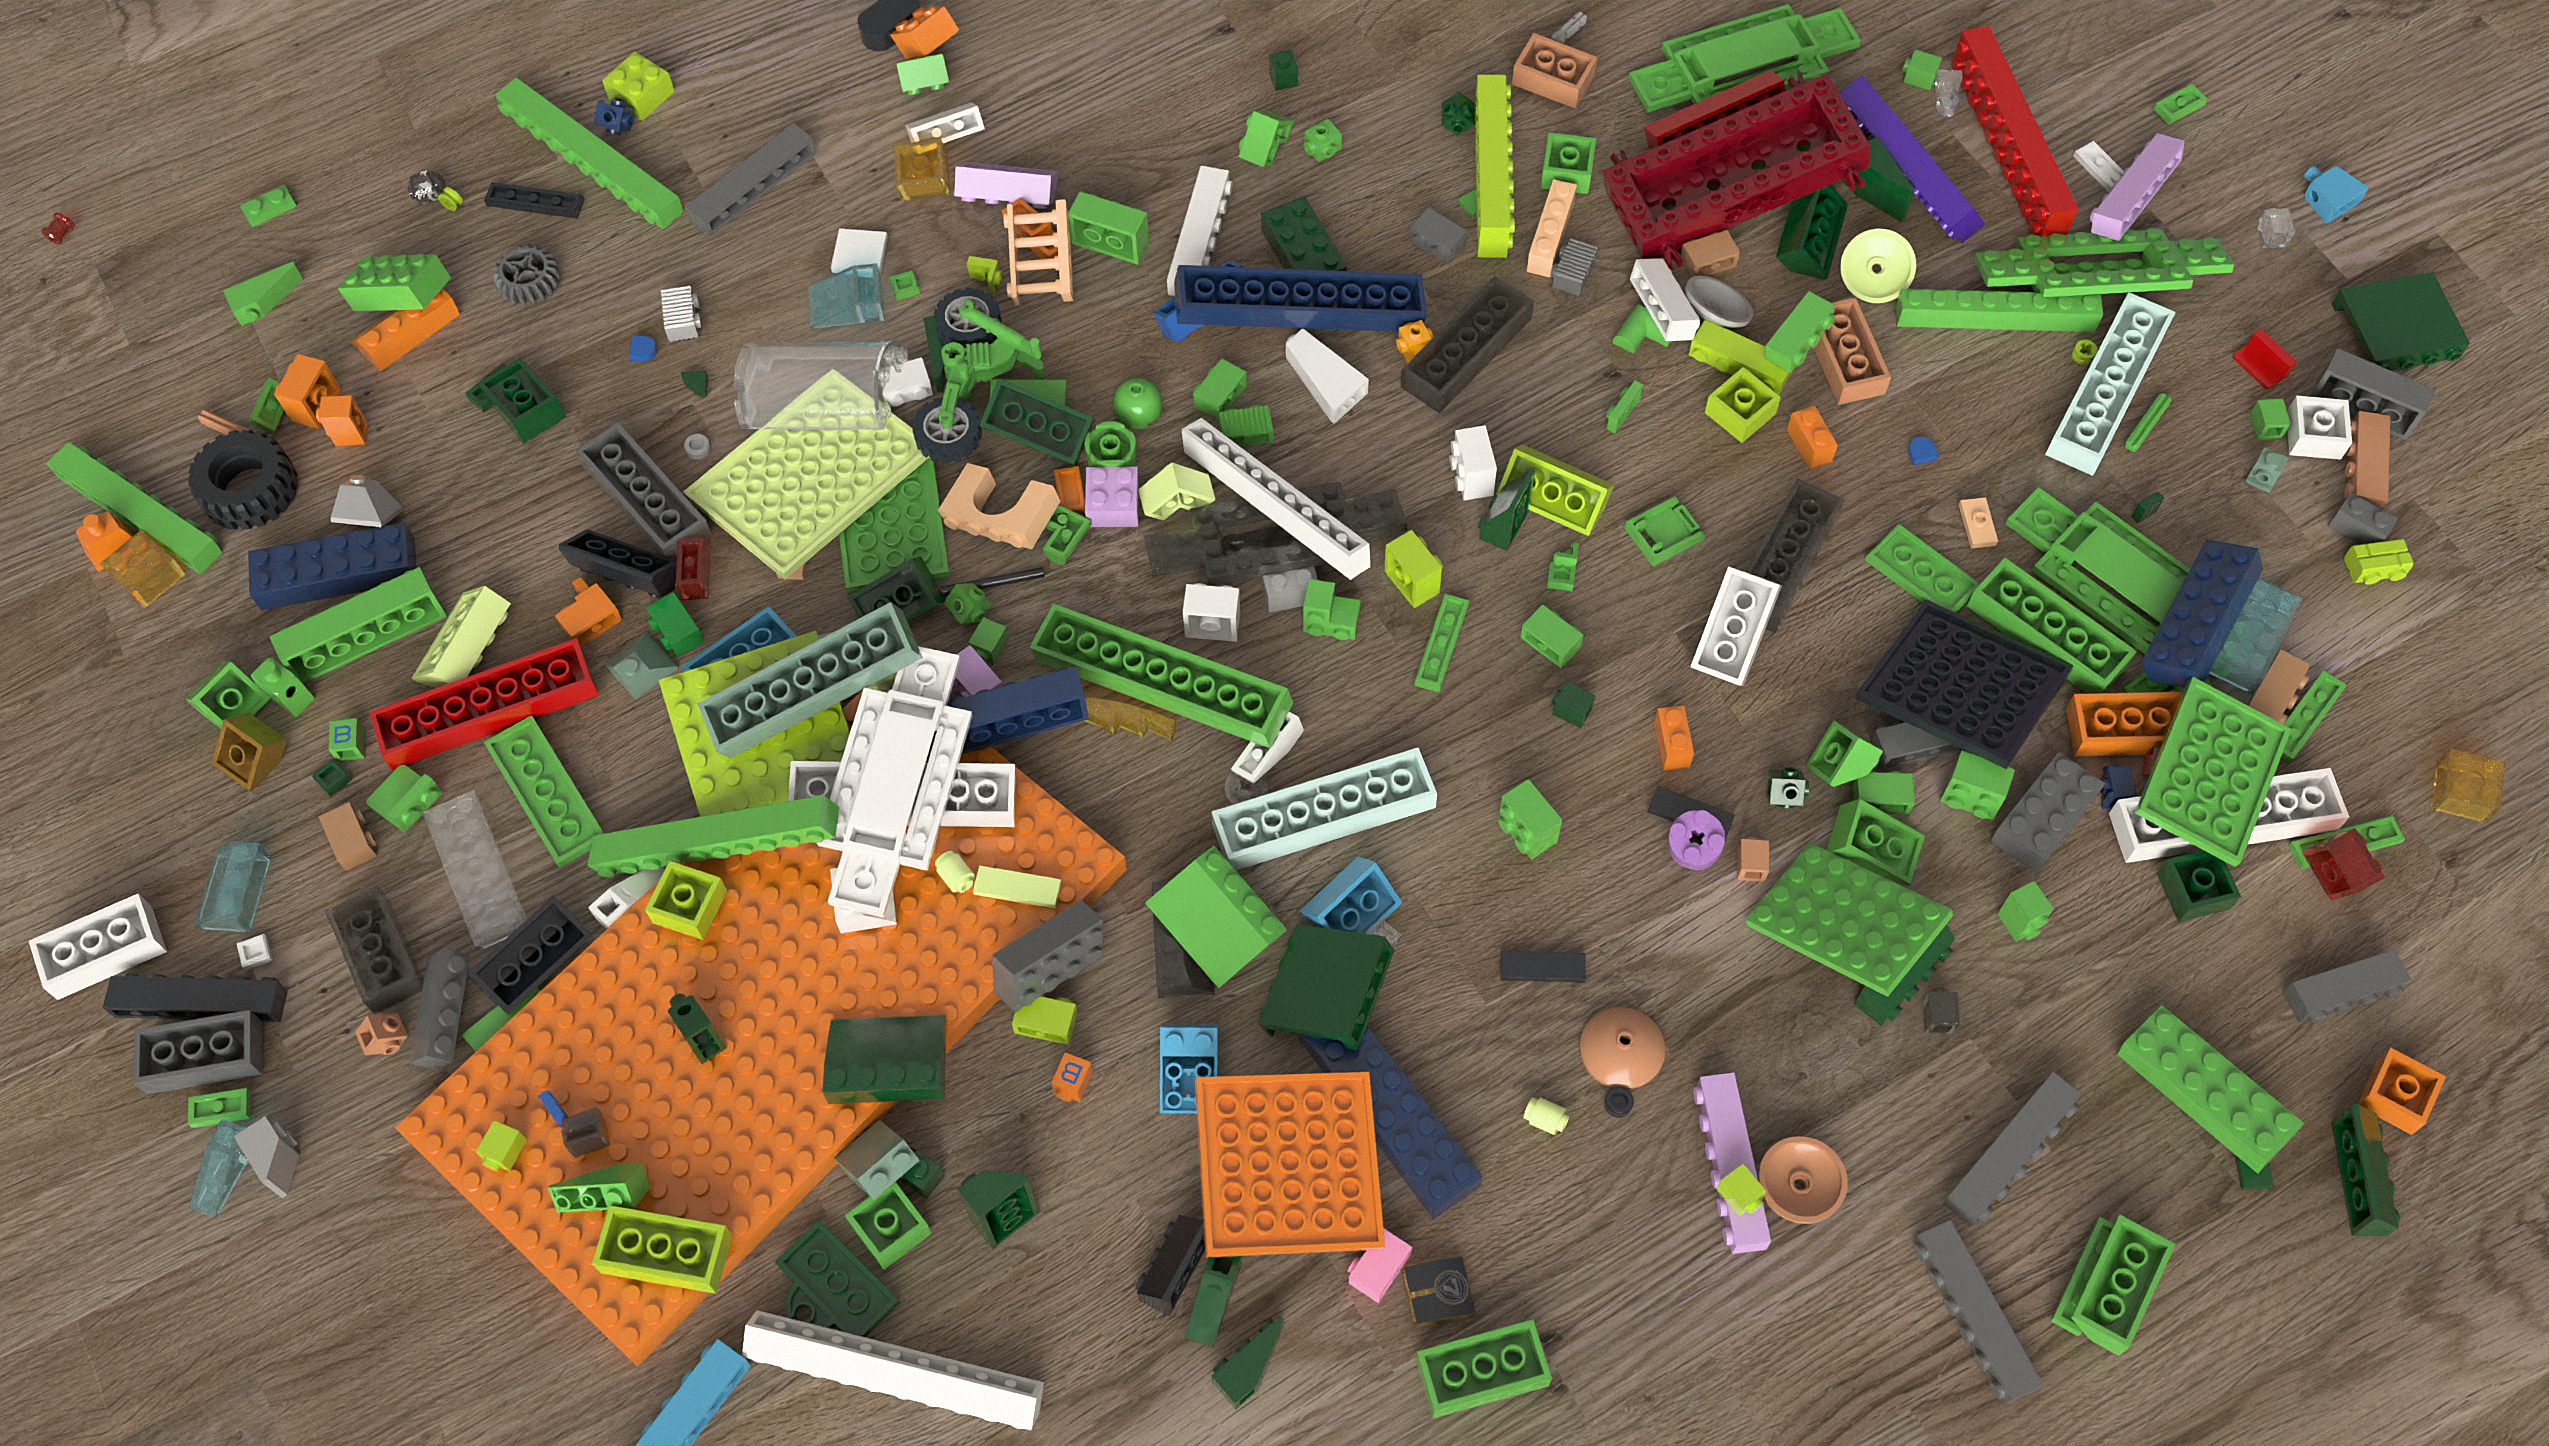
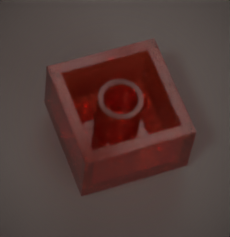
[2302,828,2385,901]

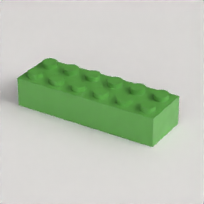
[1967,558,2137,694]
[269,567,447,684]
[2117,1005,2304,1174]

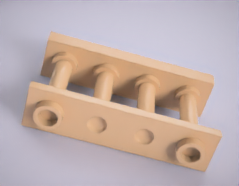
[1004,200,1074,306]

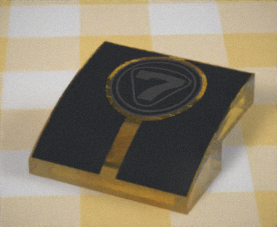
[1401,1256,1476,1327]

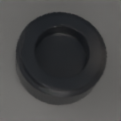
[1604,1087,1634,1118]

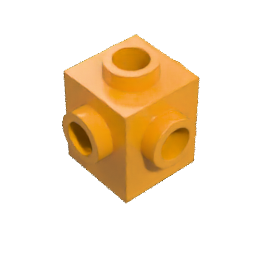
[1396,320,1434,364]

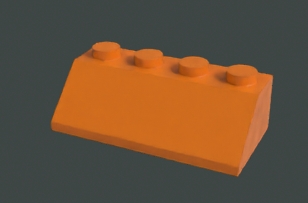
[350,288,460,372]

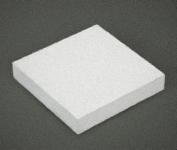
[831,229,888,276]

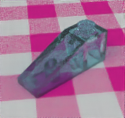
[189,1119,248,1218]

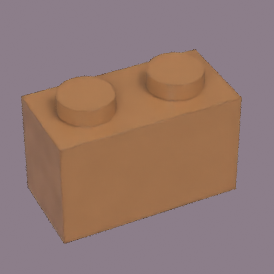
[1680,230,1740,278]
[318,802,377,871]

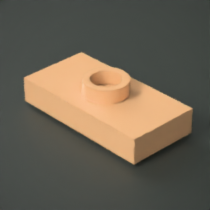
[1959,498,1998,549]

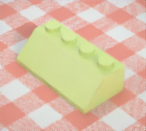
[412,586,511,688]

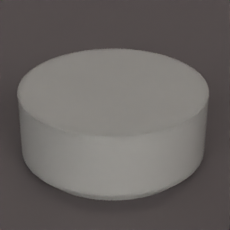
[684,434,711,460]

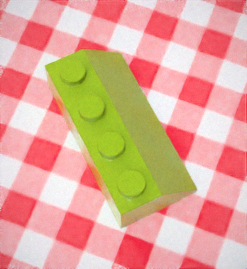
[1496,444,1614,536]

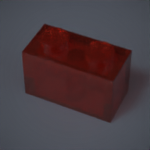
[676,538,710,601]

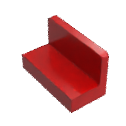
[2232,329,2297,390]

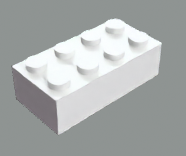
[1691,567,1782,686]
[29,894,167,1000]

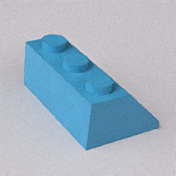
[1300,856,1402,934]

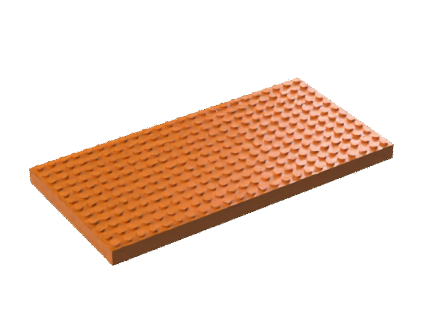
[395,690,1127,1367]

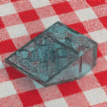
[808,263,884,329]

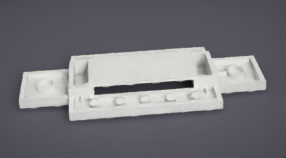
[817,646,973,917]

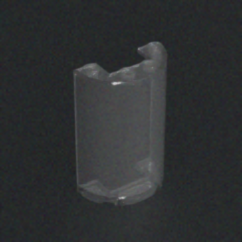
[733,341,908,430]

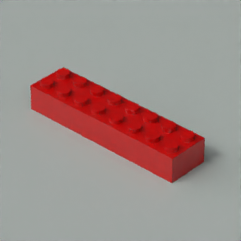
[369,638,599,771]

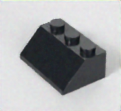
[1135,1215,1205,1317]

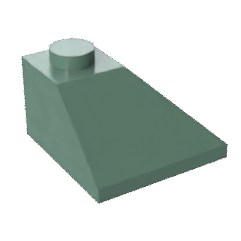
[604,632,678,700]

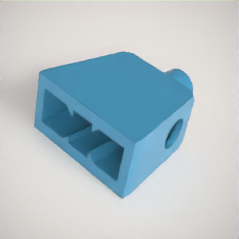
[2304,166,2368,224]

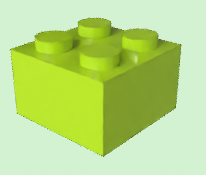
[602,51,675,121]
[1705,367,1781,443]
[1384,530,1443,608]
[645,861,727,940]

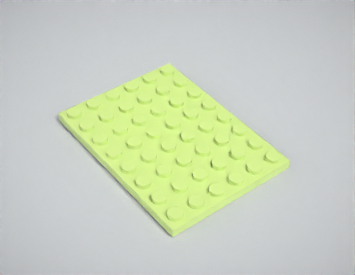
[683,368,929,580]

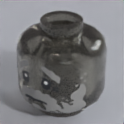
[407,170,446,205]

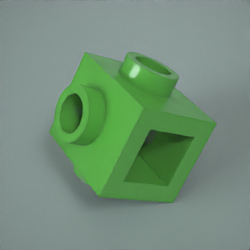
[1303,119,1342,162]
[944,583,992,625]

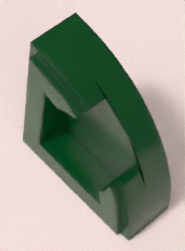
[681,371,708,396]

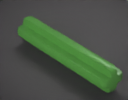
[2124,393,2171,452]

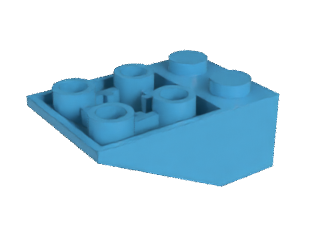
[1160,1023,1219,1114]

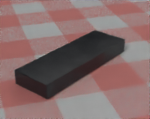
[1648,786,1735,840]
[1500,951,1586,983]

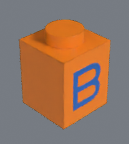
[1051,1053,1093,1102]

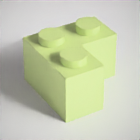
[1138,463,1216,521]

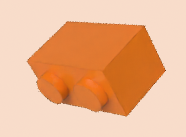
[316,395,368,446]
[1787,405,1838,470]
[1654,706,1694,771]

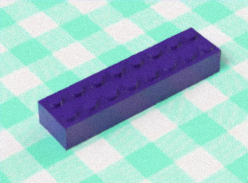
[1839,75,1986,243]

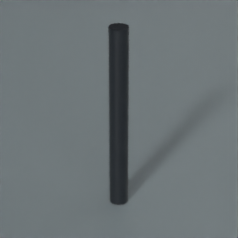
[941,567,1045,596]

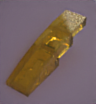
[1084,698,1177,741]

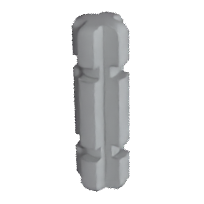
[1551,12,1587,44]

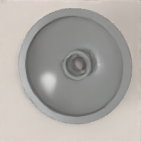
[1685,276,1753,328]

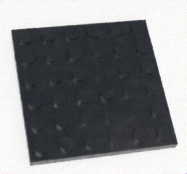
[1855,600,2074,769]

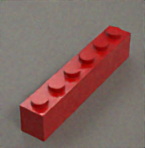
[1644,70,1786,149]

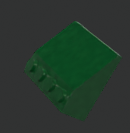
[823,1015,946,1104]

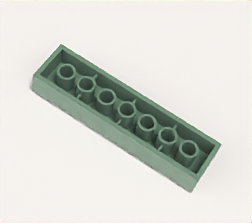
[697,602,923,759]

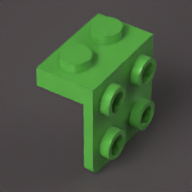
[366,765,442,833]

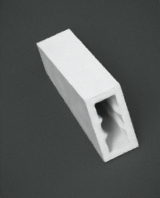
[1286,328,1369,424]

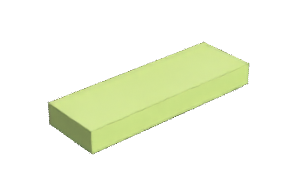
[973,865,1062,909]

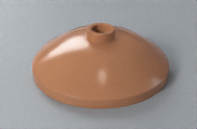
[1579,1007,1666,1090]
[1758,1136,1848,1224]

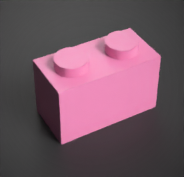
[1347,1228,1412,1303]

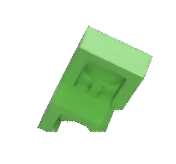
[1547,543,1579,592]

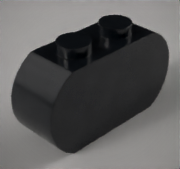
[857,0,920,51]

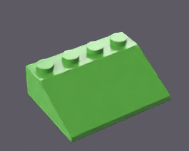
[1146,846,1287,988]

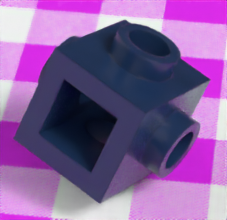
[594,98,634,135]

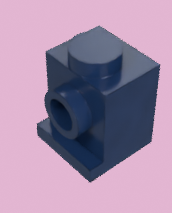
[2100,764,2137,809]

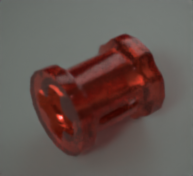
[41,212,75,245]

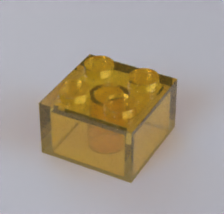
[894,138,950,201]
[100,530,186,609]
[2432,748,2506,823]

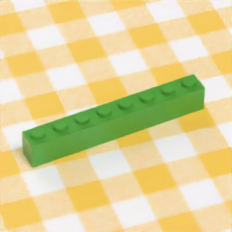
[1895,289,2103,332]
[46,442,223,575]

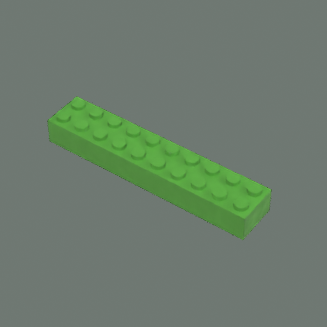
[1029,604,1293,748]

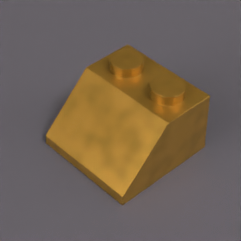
[211,713,287,791]

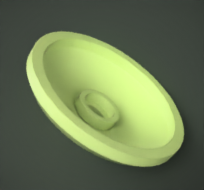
[1840,229,1916,304]

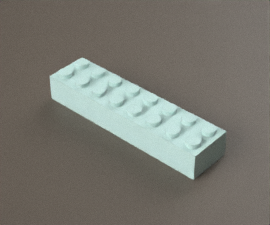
[2045,292,2176,476]
[1211,748,1437,870]

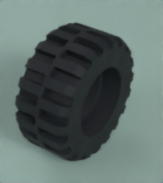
[188,430,298,530]

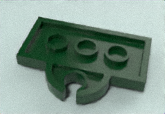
[775,1220,900,1337]

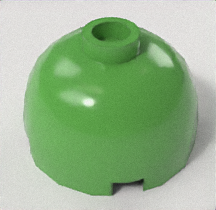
[1113,378,1163,429]

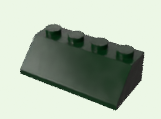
[1776,185,1848,280]
[1854,924,1955,1026]
[2331,1104,2400,1236]
[958,1170,1039,1249]

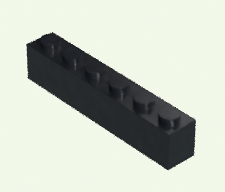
[103,973,288,1022]

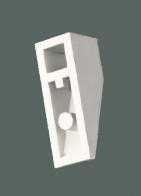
[1231,712,1304,783]

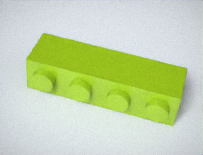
[1689,319,1792,395]

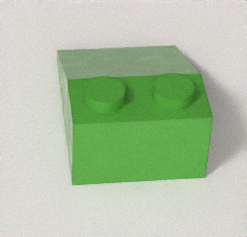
[1827,799,1925,885]

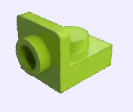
[967,256,1003,293]

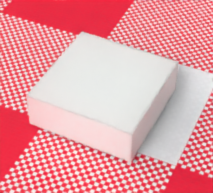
[237,934,273,971]

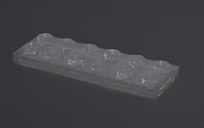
[422,790,527,951]

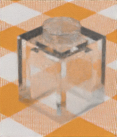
[2257,208,2295,248]

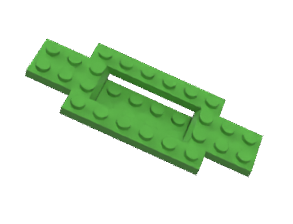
[1628,4,1861,113]
[1974,228,2234,297]
[2005,487,2254,681]

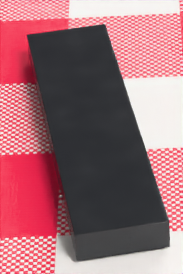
[484,182,585,219]

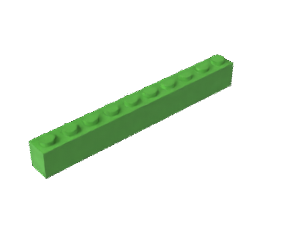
[495,78,684,229]
[588,795,840,878]

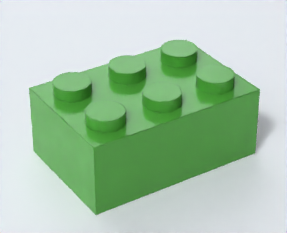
[1068,192,1150,265]

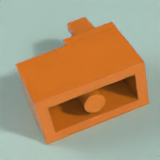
[555,577,622,647]

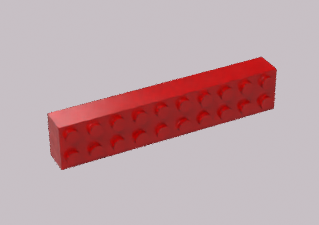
[1951,26,2078,237]

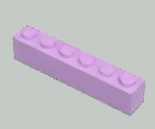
[2090,133,2185,241]
[1693,1073,1771,1254]

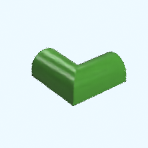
[1612,303,1671,354]
[1042,505,1092,565]

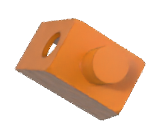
[76,512,142,572]

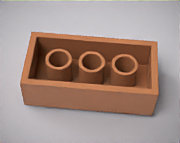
[1813,297,1891,405]

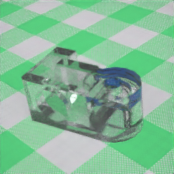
[1933,70,1962,118]

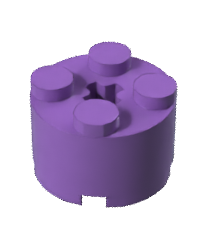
[1668,810,1725,870]

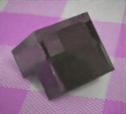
[561,1107,610,1158]

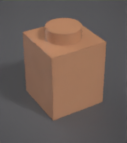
[1737,837,1769,882]

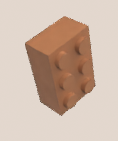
[1512,33,1598,109]

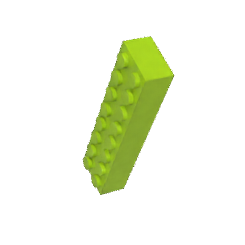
[1475,75,1515,258]

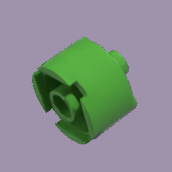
[1085,421,1137,467]

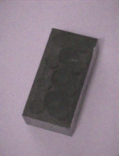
[325,886,424,1014]

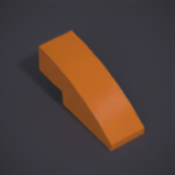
[1002,198,1058,259]

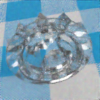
[1224,771,1267,804]

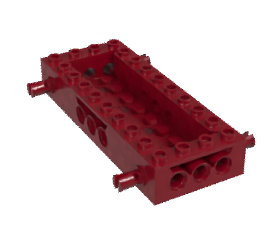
[1603,73,1870,270]

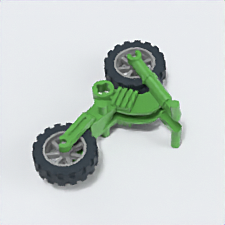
[912,287,1045,463]

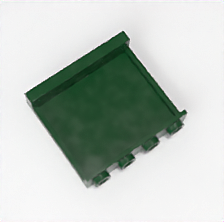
[2331,272,2470,371]
[1258,924,1395,1050]

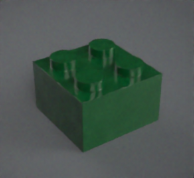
[2156,850,2241,922]

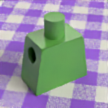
[251,657,315,718]

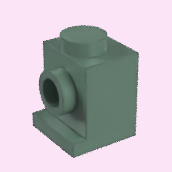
[2245,447,2288,493]

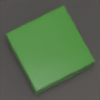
[889,270,920,301]

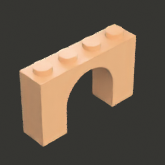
[938,463,1061,549]

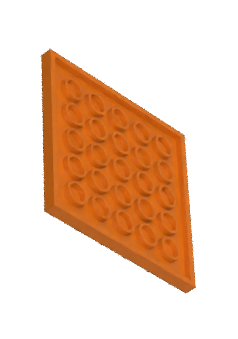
[1195,1072,1385,1257]

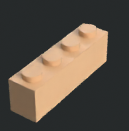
[1527,179,1577,277]

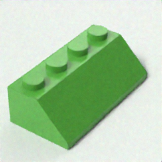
[2071,1214,2176,1356]

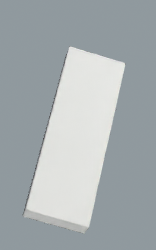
[2073,141,2124,193]

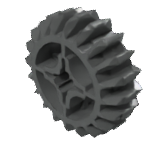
[492,243,560,306]

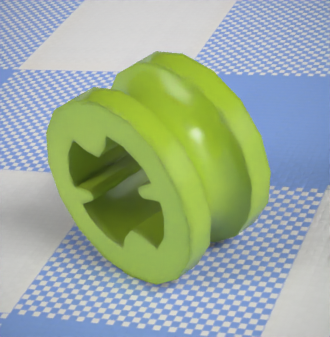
[438,187,463,211]
[2072,340,2098,365]

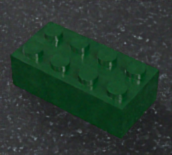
[1261,196,1347,271]
[979,378,1095,466]

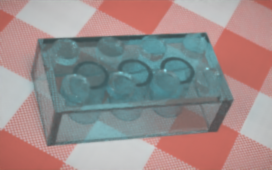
[2209,578,2303,694]

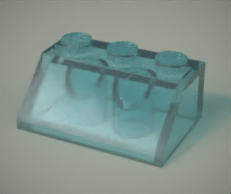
[194,841,271,932]

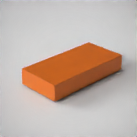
[1054,466,1085,514]

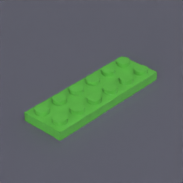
[484,715,604,868]

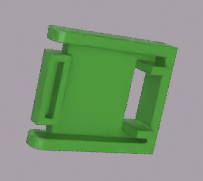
[1624,497,1705,566]

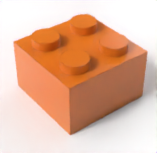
[891,5,959,59]
[274,354,342,429]
[2357,1047,2446,1135]

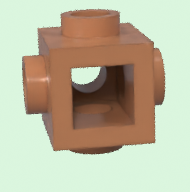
[355,1012,408,1055]

